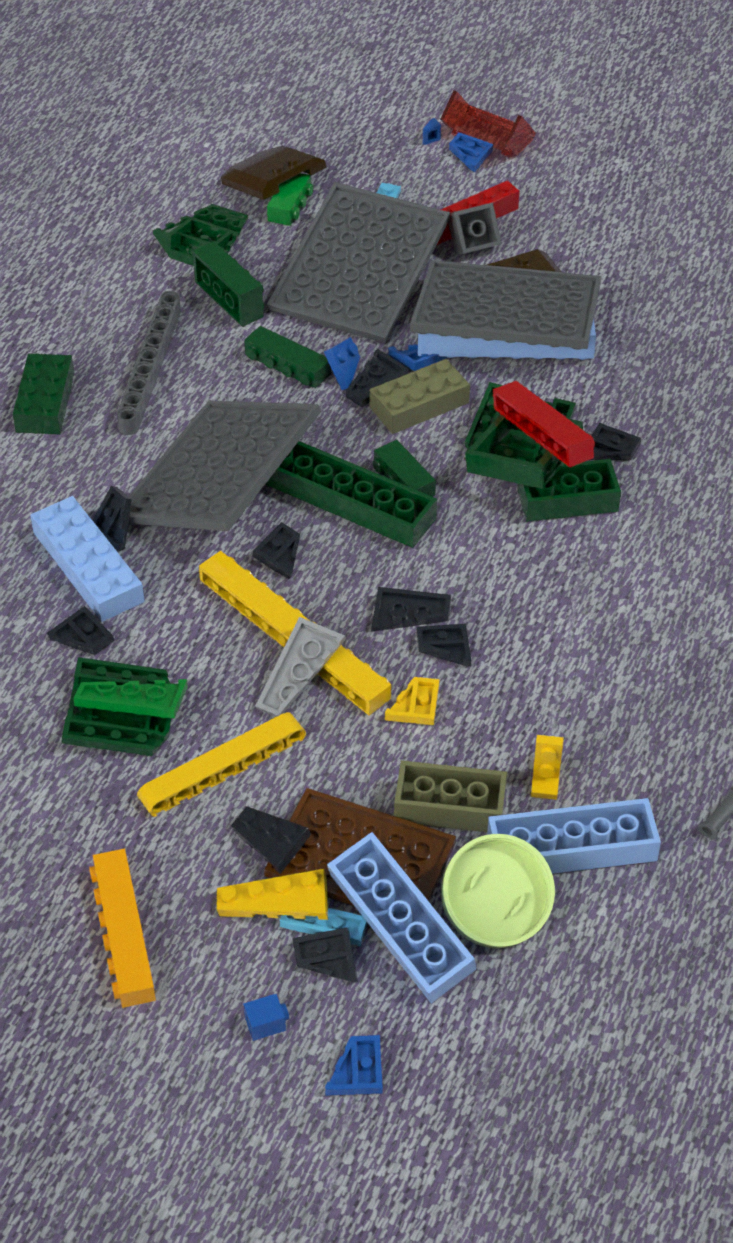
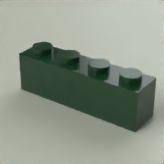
[244,326,331,389]

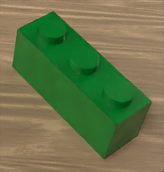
[267,173,313,226]

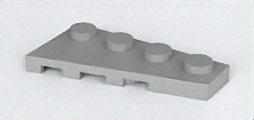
[255,617,346,717]

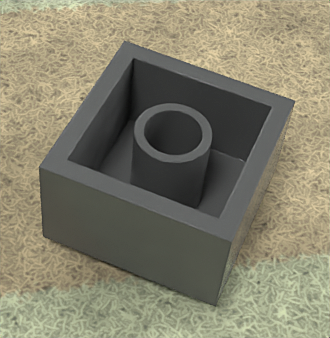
[448,203,502,255]

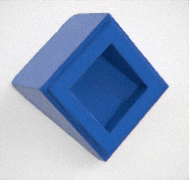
[422,118,441,145]

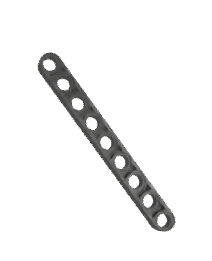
[117,291,181,435]

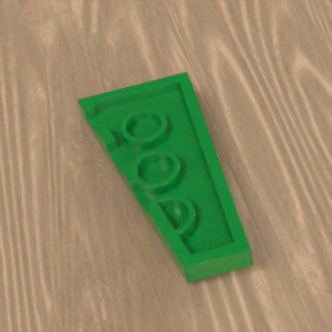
[74,679,188,719]

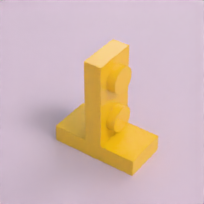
[531,735,564,800]

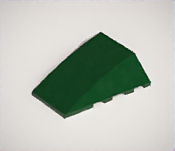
[153,204,248,266]

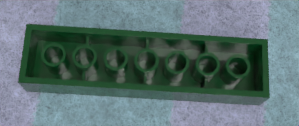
[265,441,437,548]

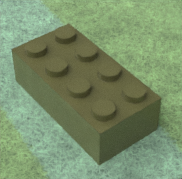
[370,359,470,434]
[394,760,507,832]

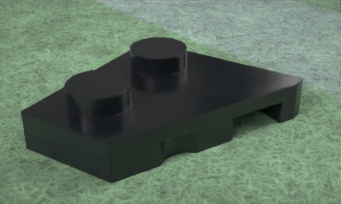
[590,423,641,460]
[92,486,132,551]
[252,522,300,579]
[46,606,115,655]

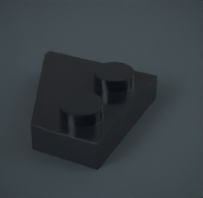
[416,623,471,667]
[292,927,358,983]

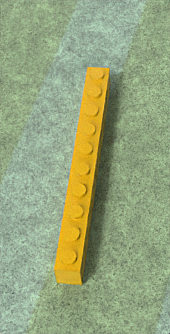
[199,551,391,716]

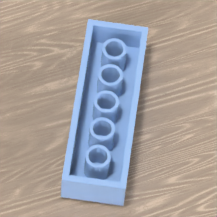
[30,496,145,622]
[487,798,661,874]
[327,832,476,1003]

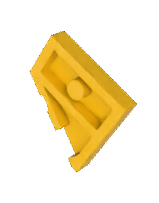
[385,677,439,725]

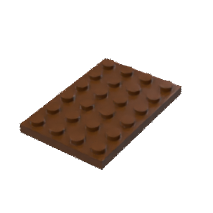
[264,788,456,907]

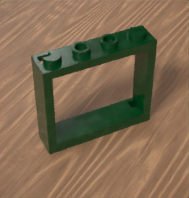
[464,415,583,489]

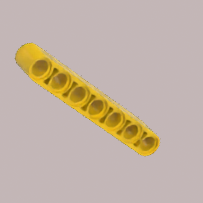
[137,712,306,817]

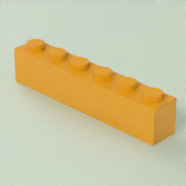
[89,848,156,1008]

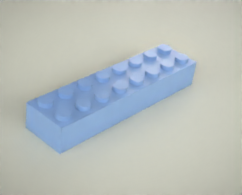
[418,319,596,360]

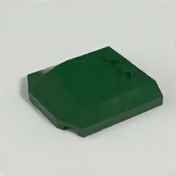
[465,382,576,463]
[61,657,172,756]

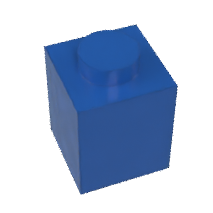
[243,994,289,1041]

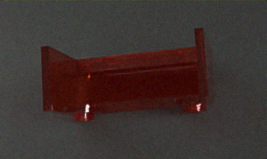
[440,90,536,158]

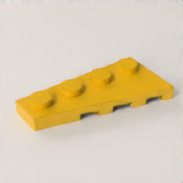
[217,869,328,920]

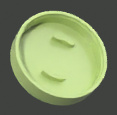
[441,834,555,948]

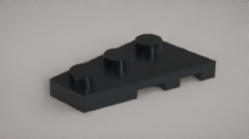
[346,349,409,407]
[371,587,451,632]
[231,806,311,874]

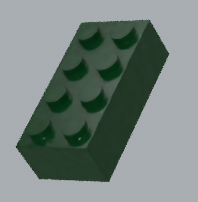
[193,241,264,327]
[12,353,75,435]
[517,459,621,522]

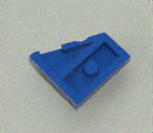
[449,132,493,172]
[324,337,360,390]
[388,344,447,371]
[325,1035,383,1096]

